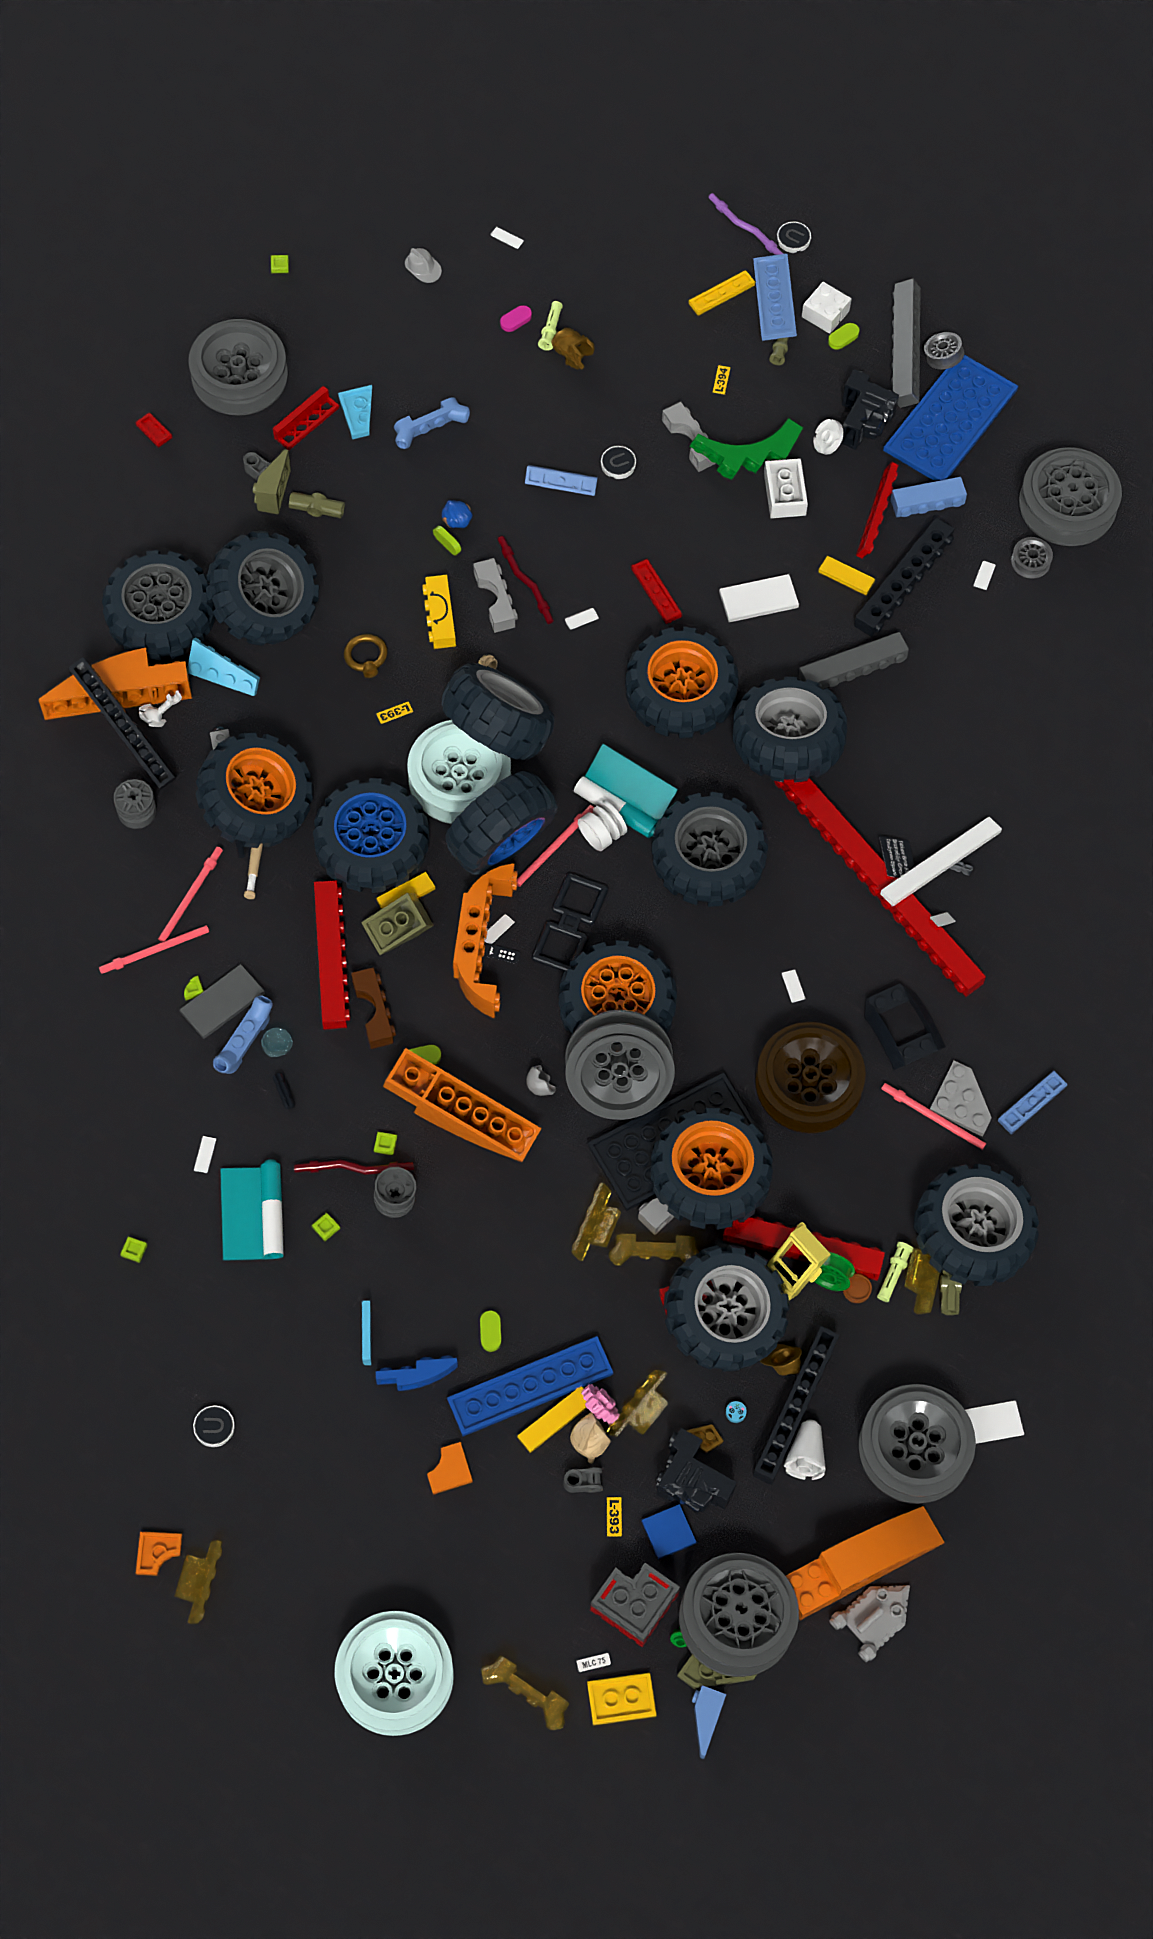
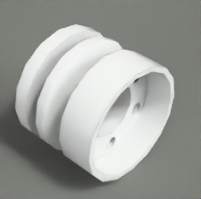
[578,801,627,851]

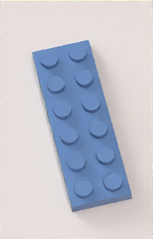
[753,254,797,341]

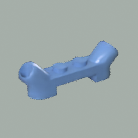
[394,397,470,449]
[213,996,273,1074]

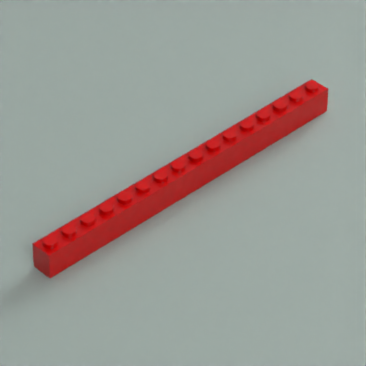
[774,778,986,997]

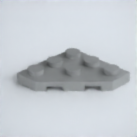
[930,1061,992,1137]

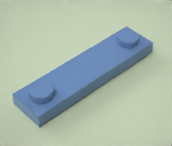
[525,465,598,496]
[998,1071,1067,1134]

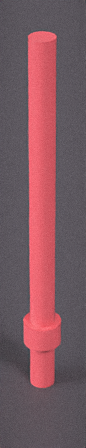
[517,805,594,887]
[158,847,223,942]
[99,925,209,974]
[881,1083,986,1150]

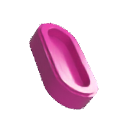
[500,306,532,332]

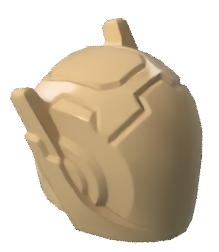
[570,1412,611,1464]

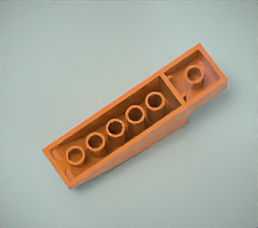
[39,648,192,720]
[383,1048,541,1162]
[786,1506,945,1620]

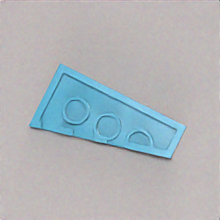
[187,637,260,696]

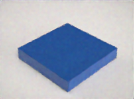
[641,1504,696,1560]

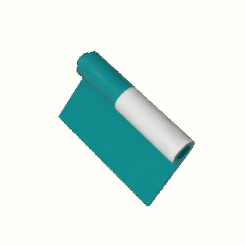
[574,744,678,838]
[220,1160,284,1260]

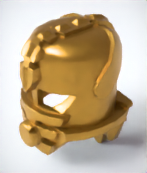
[551,328,594,370]

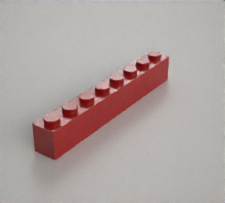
[314,880,350,1029]
[723,1217,885,1281]

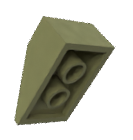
[253,450,291,514]
[361,893,434,955]

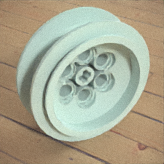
[407,720,511,824]
[335,1611,453,1736]

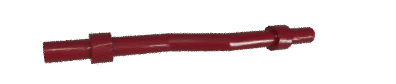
[498,536,554,624]
[294,1160,414,1175]

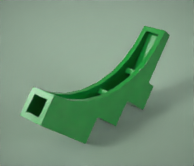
[690,418,803,480]

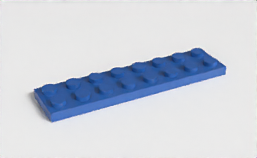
[447,1336,613,1436]

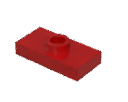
[136,412,172,448]

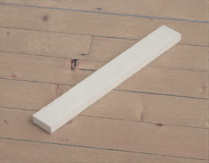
[880,817,1002,906]

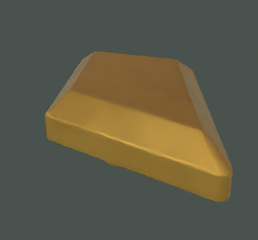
[687,1425,724,1453]

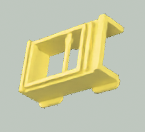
[767,1222,831,1301]

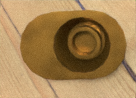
[760,1344,802,1376]

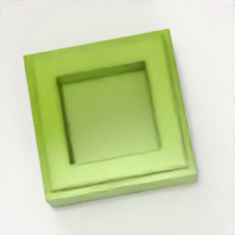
[271,255,289,273]
[374,1132,397,1155]
[312,1213,340,1241]
[120,1236,147,1263]

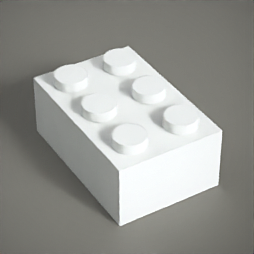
[764,459,808,518]

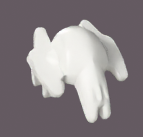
[139,690,182,727]

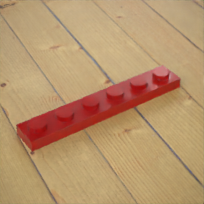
[856,462,898,559]

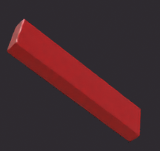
[631,559,682,624]

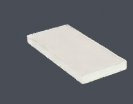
[719,574,799,622]

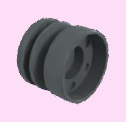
[114,779,157,829]
[374,1167,416,1218]

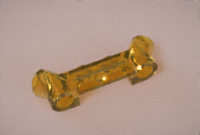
[609,1234,699,1266]
[481,1655,569,1730]

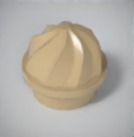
[479,655,497,669]

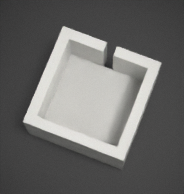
[802,282,852,334]

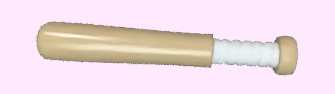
[244,844,263,899]

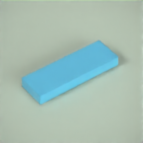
[362,1301,372,1365]

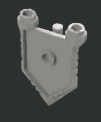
[829,1585,910,1662]

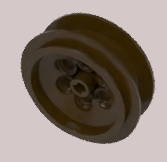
[755,1022,866,1133]

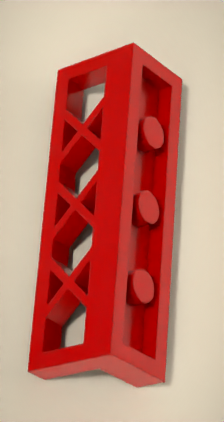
[273,386,339,450]

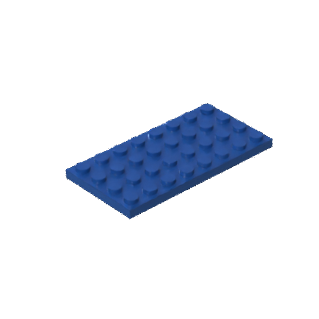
[883,355,1018,482]

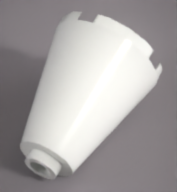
[784,1420,825,1480]

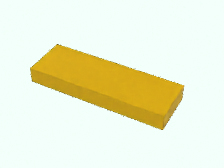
[819,556,875,595]
[376,872,435,909]

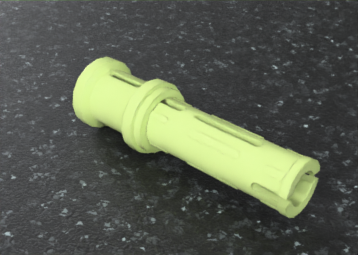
[538,301,563,350]
[877,1242,914,1302]

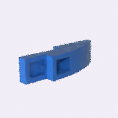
[376,1356,458,1391]

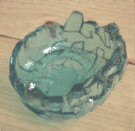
[261,1027,293,1057]

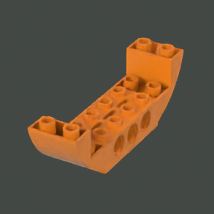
[453,863,518,1018]

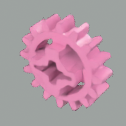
[581,1384,620,1424]

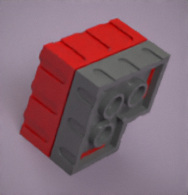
[590,1563,680,1647]

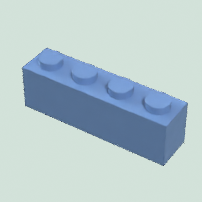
[891,477,967,517]

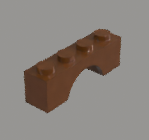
[351,967,396,1049]

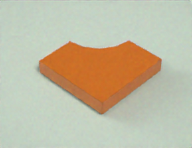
[427,1442,473,1495]
[136,1531,183,1576]

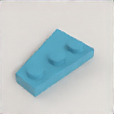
[338,385,372,439]

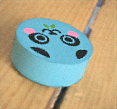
[726,1401,747,1423]

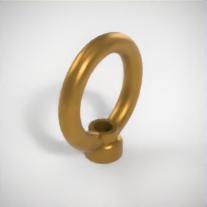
[344,634,387,678]

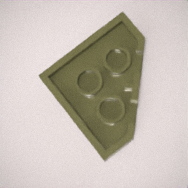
[677,1654,757,1689]

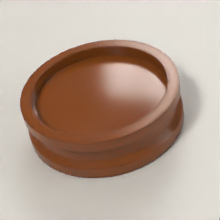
[843,1274,872,1303]

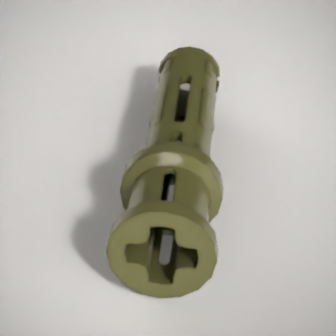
[769,337,789,365]

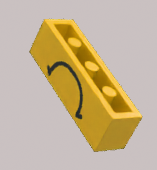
[422,575,456,649]

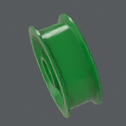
[814,1252,855,1291]

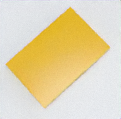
[587,1673,656,1726]

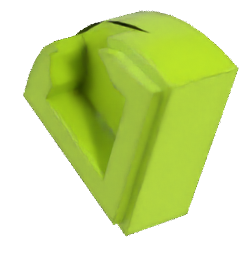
[184,976,203,1000]

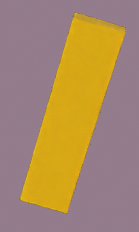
[689,270,755,316]
[517,1387,587,1453]

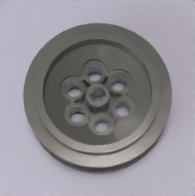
[189,319,288,415]
[1019,448,1122,546]
[565,1010,675,1120]
[859,1384,976,1504]
[679,1553,799,1677]

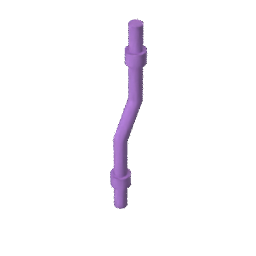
[709,193,783,255]

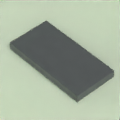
[180,964,265,1039]

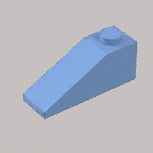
[692,1685,726,1759]

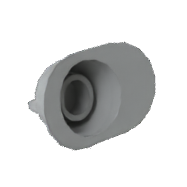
[405,248,442,283]

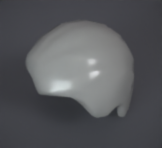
[526,1065,556,1096]

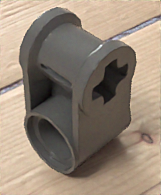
[243,452,271,481]
[563,1468,603,1493]

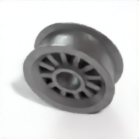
[924,332,964,369]
[1011,537,1053,578]

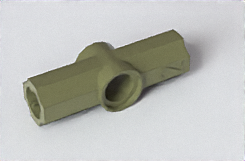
[289,492,345,518]
[940,1270,962,1316]

